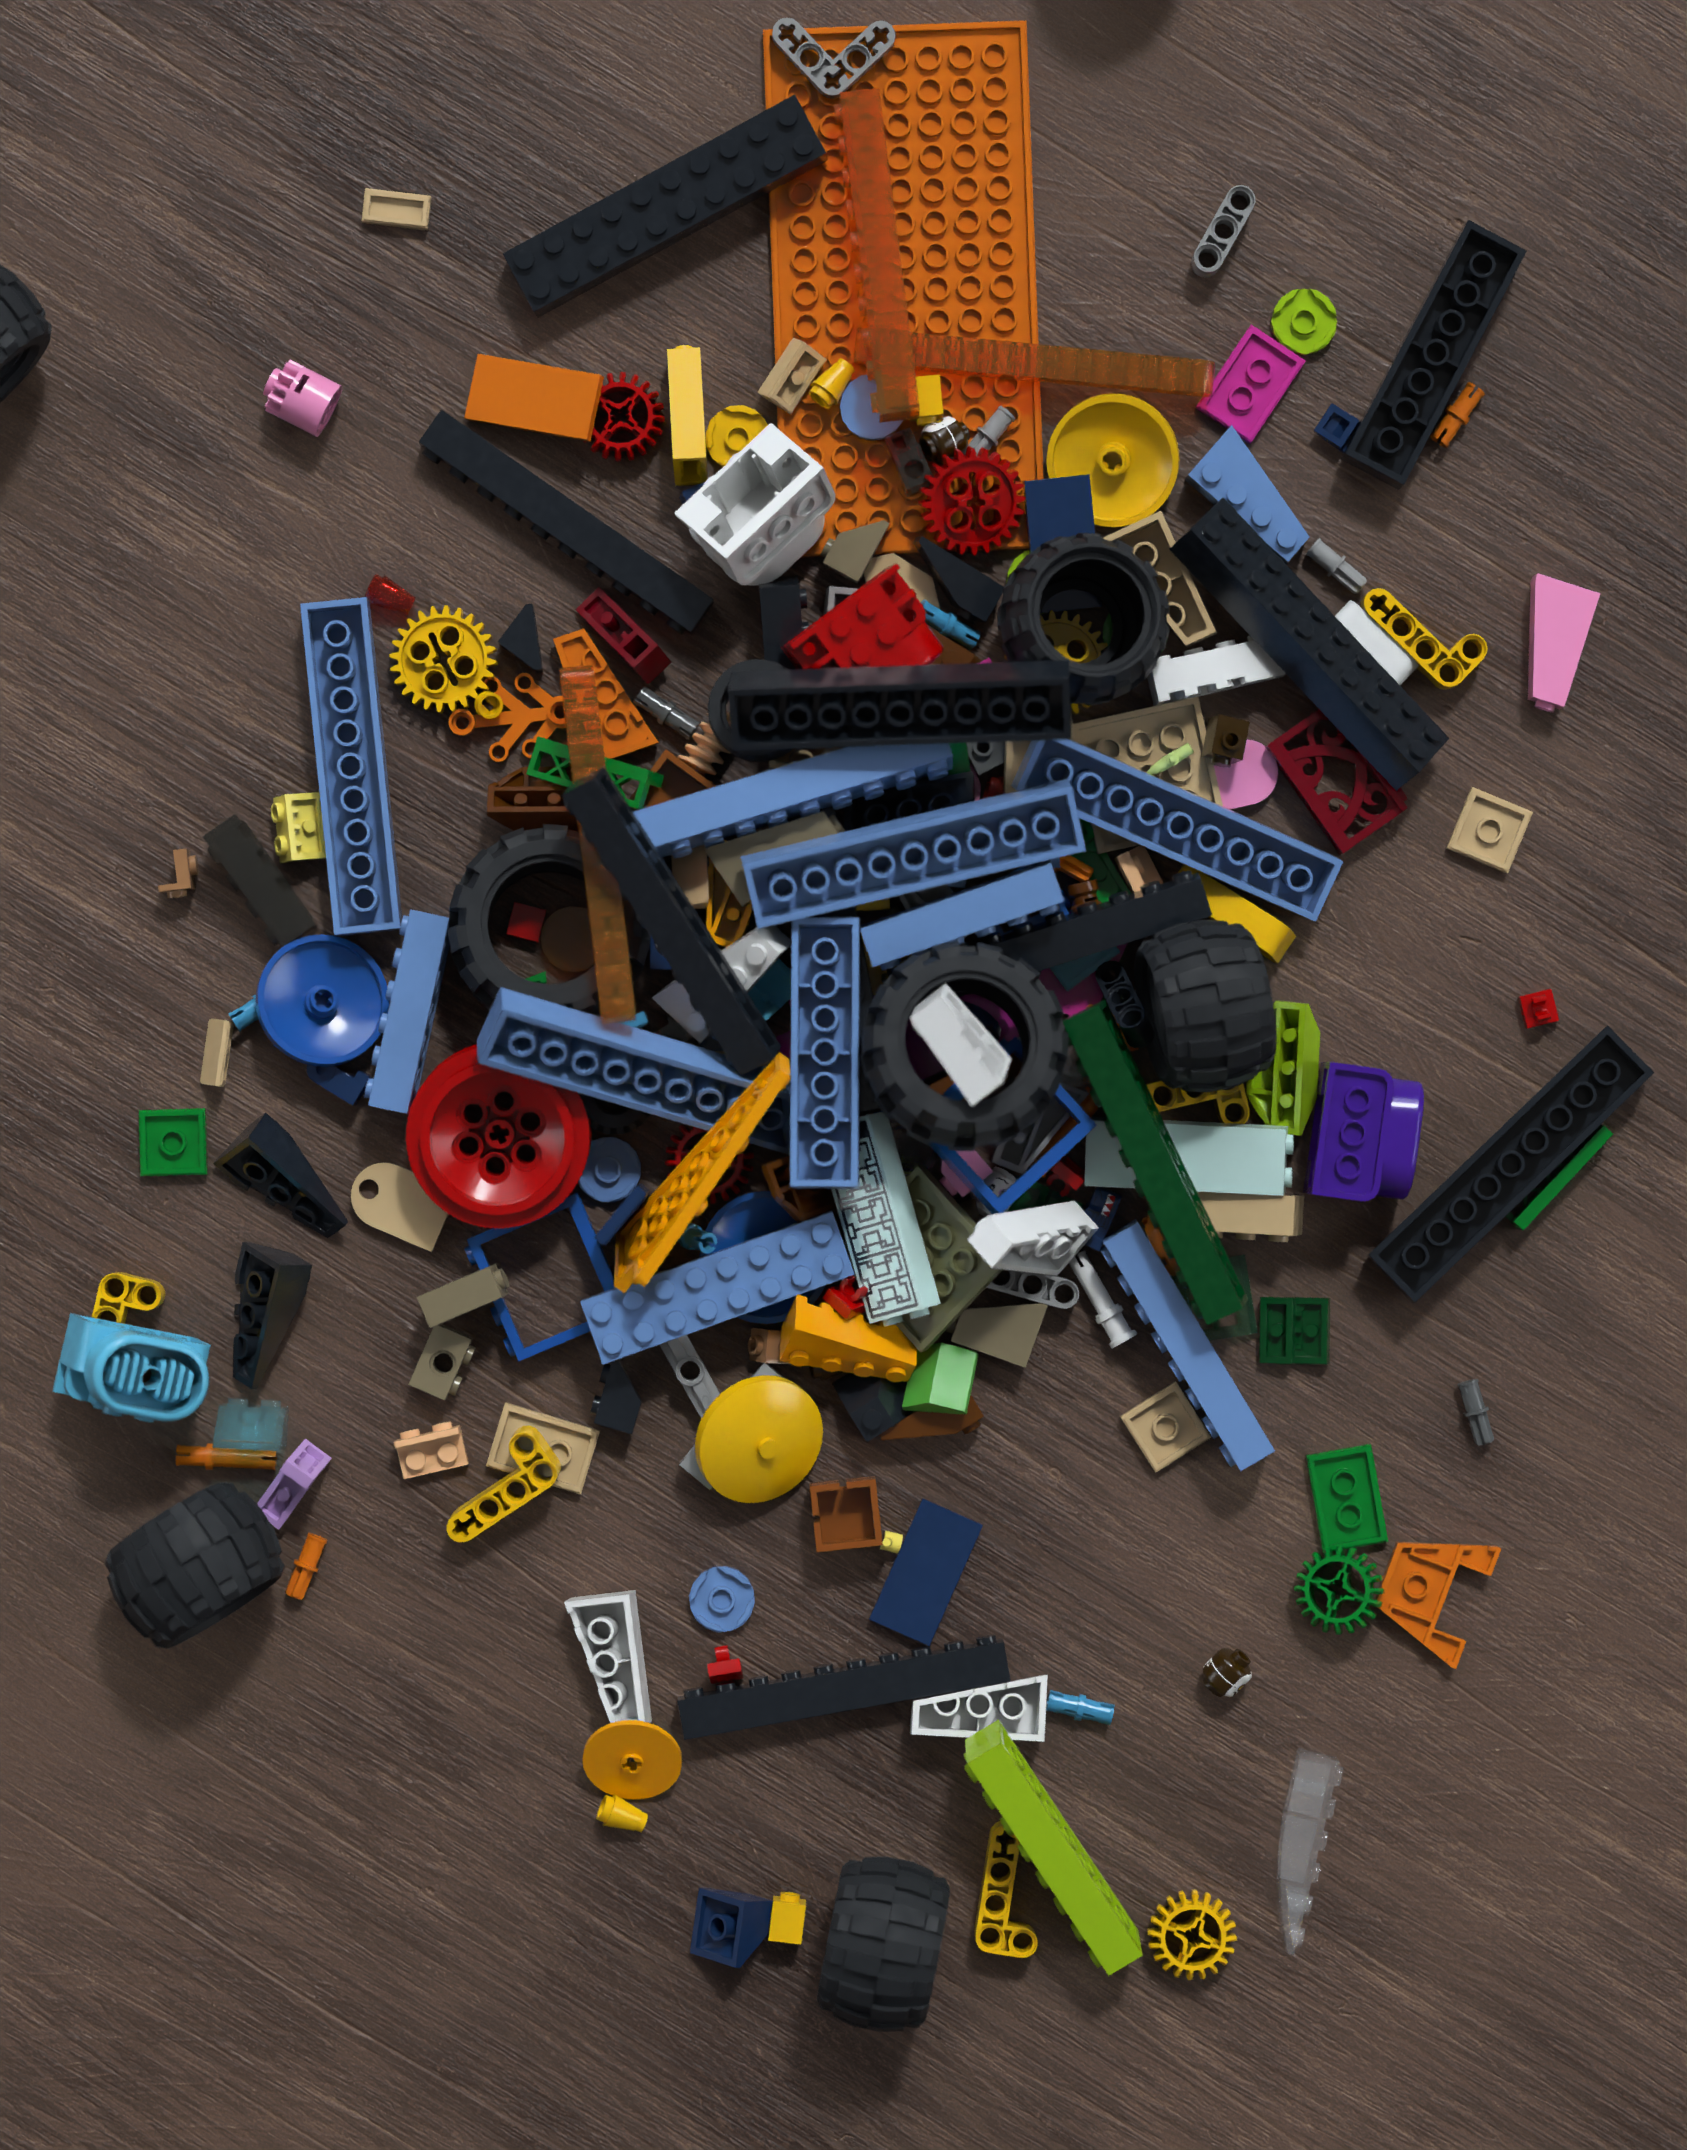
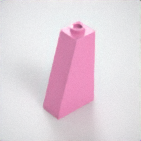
[1528,573,1600,712]

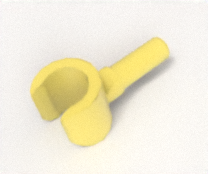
[880,1530,903,1554]

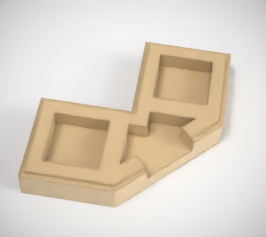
[864,553,940,614]

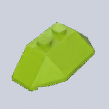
[1246,1000,1320,1136]

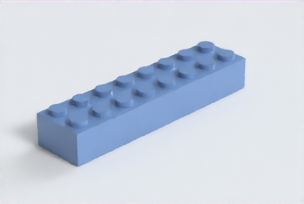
[790,918,861,1189]
[580,1210,855,1364]
[1100,1219,1275,1471]

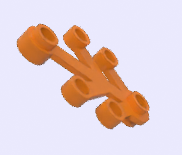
[448,673,578,763]

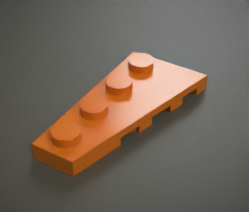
[553,629,659,759]

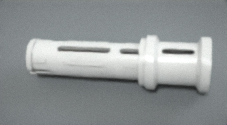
[1069,1250,1137,1349]

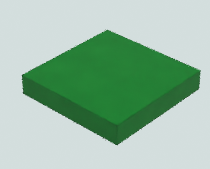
[139,1108,208,1176]

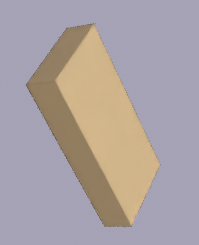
[361,188,432,231]

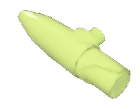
[1147,743,1194,775]

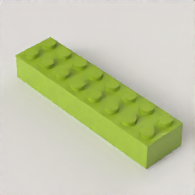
[963,1719,1143,1976]

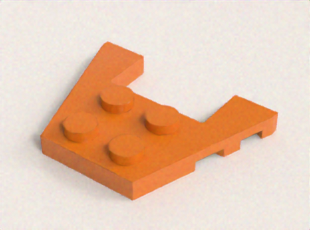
[1375,1542,1501,1669]

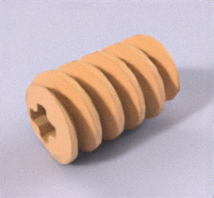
[677,711,731,777]

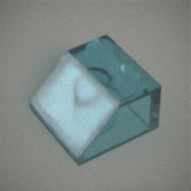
[213,1398,289,1451]

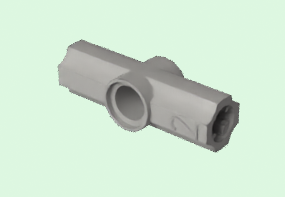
[659,1335,720,1419]

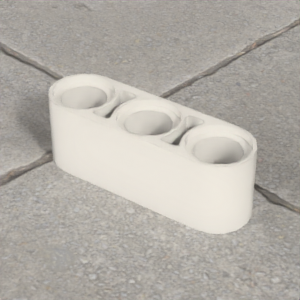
[1335,600,1418,685]

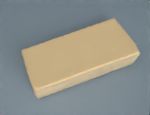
[758,338,827,414]
[671,845,709,909]
[200,1018,234,1087]

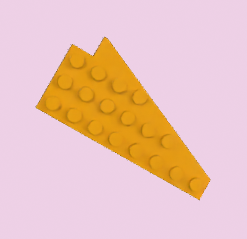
[614,1052,791,1293]

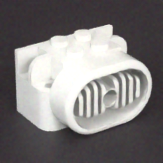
[675,423,836,586]

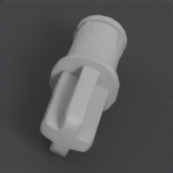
[964,406,1016,456]
[1306,538,1367,594]

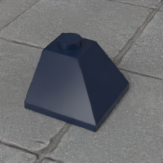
[690,1887,773,1968]

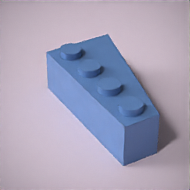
[1185,425,1309,564]

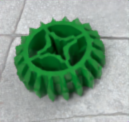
[1294,1545,1385,1635]

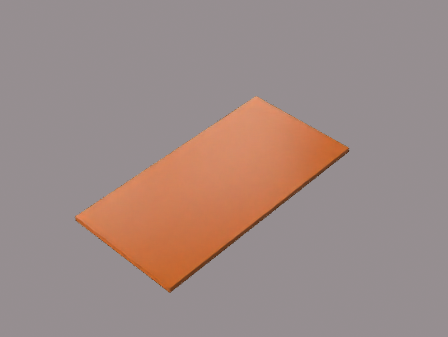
[763,20,1044,558]

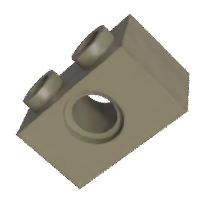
[408,1324,476,1400]

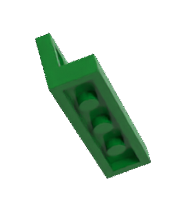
[526,737,665,810]
[1505,1125,1613,1230]

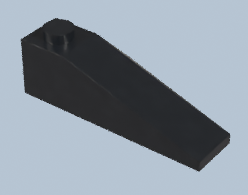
[844,771,975,832]
[213,1113,348,1238]
[233,1242,312,1389]

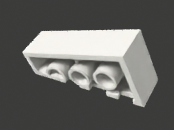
[1147,636,1285,706]

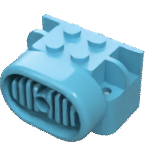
[52,1313,211,1422]

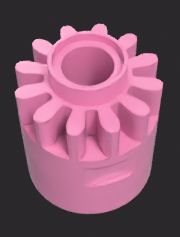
[263,360,342,437]

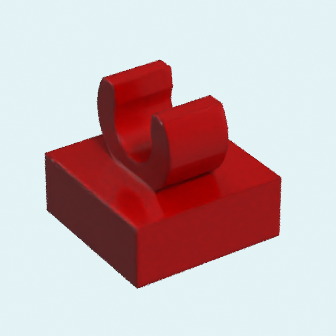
[1518,989,1559,1029]
[1046,1154,1085,1197]
[823,1275,868,1319]
[707,1645,744,1684]

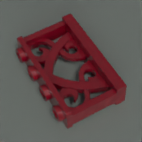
[1265,709,1408,855]

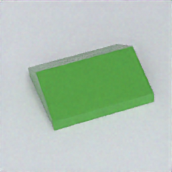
[902,1343,979,1415]

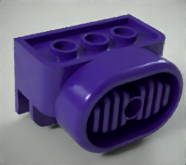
[1303,1062,1424,1201]

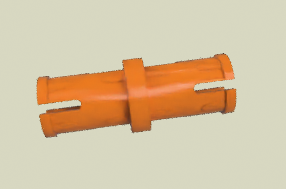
[1430,382,1485,448]

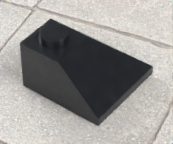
[832,1373,914,1442]

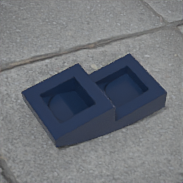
[1314,403,1360,453]

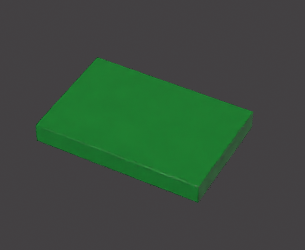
[1305,1443,1388,1553]

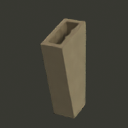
[705,811,845,907]

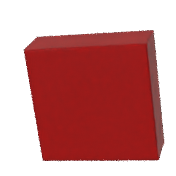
[506,902,547,942]

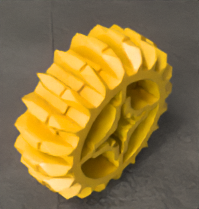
[1147,1889,1237,1980]

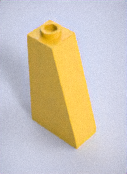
[667,345,708,486]

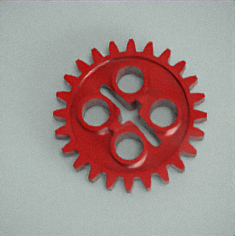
[918,446,1026,555]

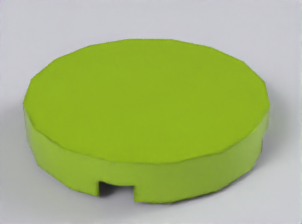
[1271,289,1337,355]

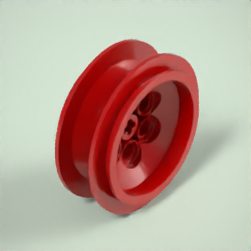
[406,1044,592,1228]

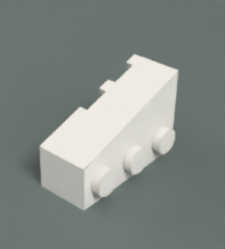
[910,983,1012,1106]

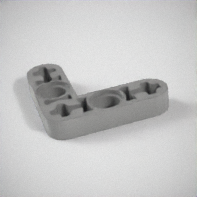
[772,18,895,99]

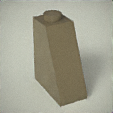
[417,1263,509,1328]
[946,1302,1048,1368]

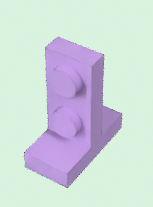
[257,1439,332,1530]

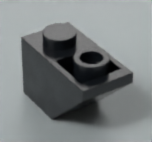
[590,1359,642,1434]

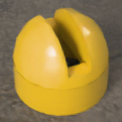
[474,691,503,719]

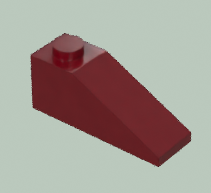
[575,587,672,685]

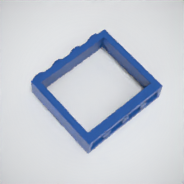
[929,1036,1097,1215]
[464,1192,616,1362]

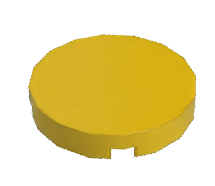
[706,405,768,468]

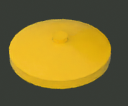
[1046,393,1180,527]
[695,1375,823,1503]

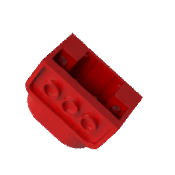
[781,563,944,669]

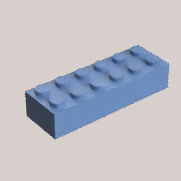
[860,860,1064,970]
[364,909,451,1114]

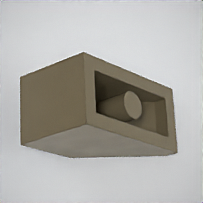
[820,520,890,585]

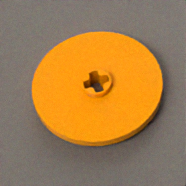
[583,1720,682,1800]

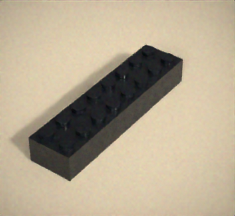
[1341,220,1527,490]

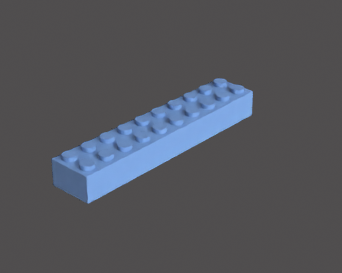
[300,597,402,936]
[1011,739,1344,922]
[633,743,953,858]
[741,779,1086,929]
[476,987,791,1155]

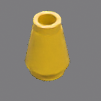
[809,358,855,409]
[596,1794,648,1832]

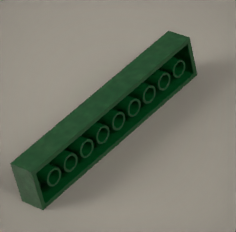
[1062,999,1248,1325]

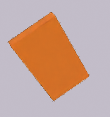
[464,354,604,442]

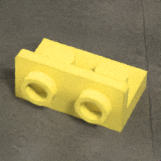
[271,792,326,863]

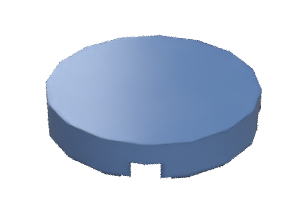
[840,373,906,441]
[578,1137,641,1202]
[689,1566,755,1632]

